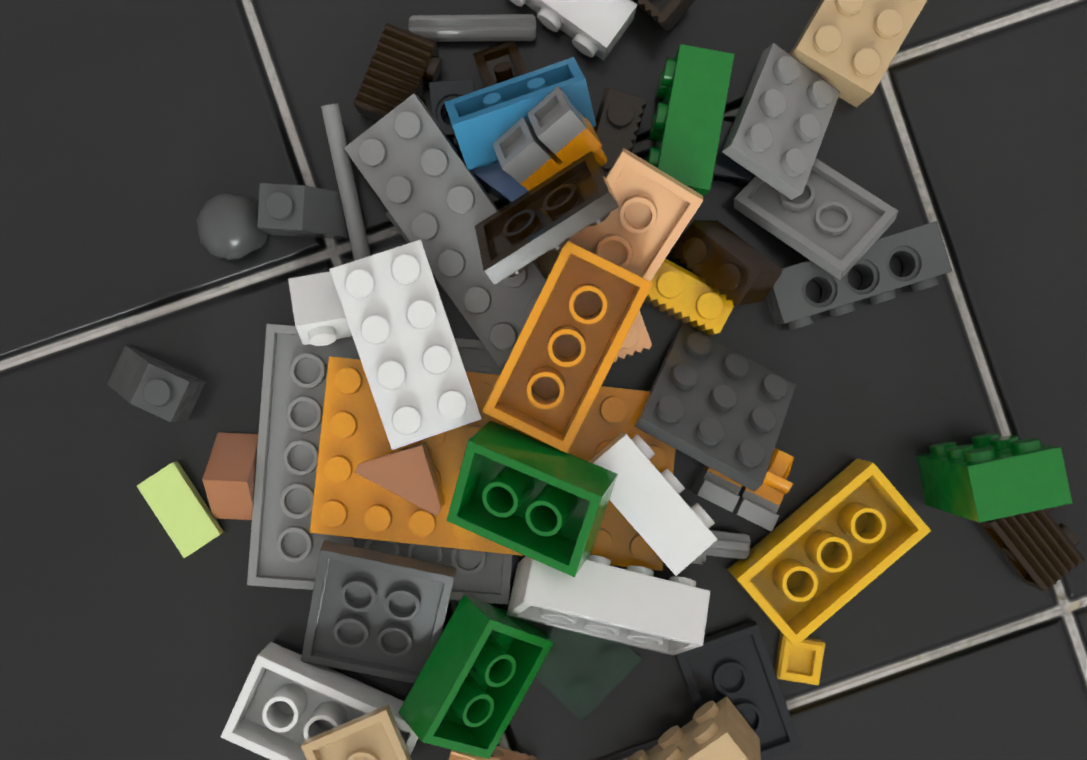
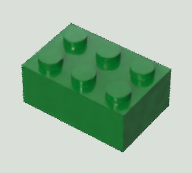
[645,44,735,197]
[446,421,618,577]
[916,433,1072,523]
[398,595,554,759]

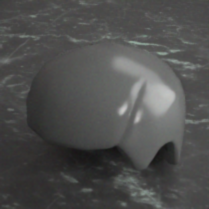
[195,193,268,260]

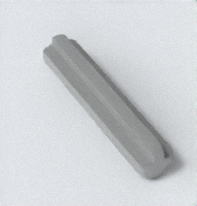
[408,14,537,42]

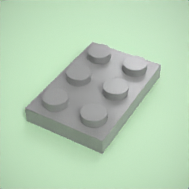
[722,43,840,200]
[734,158,898,280]

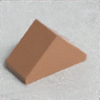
[202,432,258,520]
[355,442,445,516]

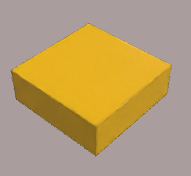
[774,633,825,686]

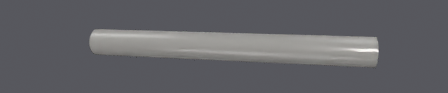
[321,103,371,261]

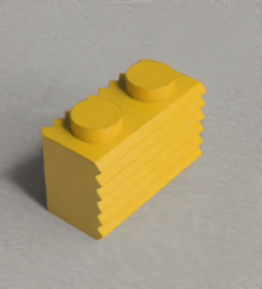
[644,258,734,336]

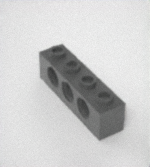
[766,221,952,330]

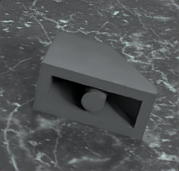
[257,183,349,239]
[107,345,206,422]

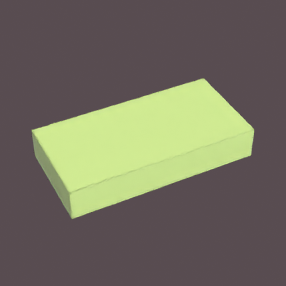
[137,461,225,558]

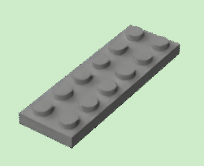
[344,94,547,367]

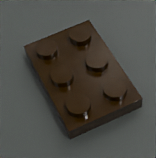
[475,151,619,285]

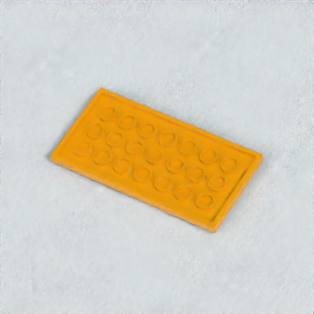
[310,356,676,571]

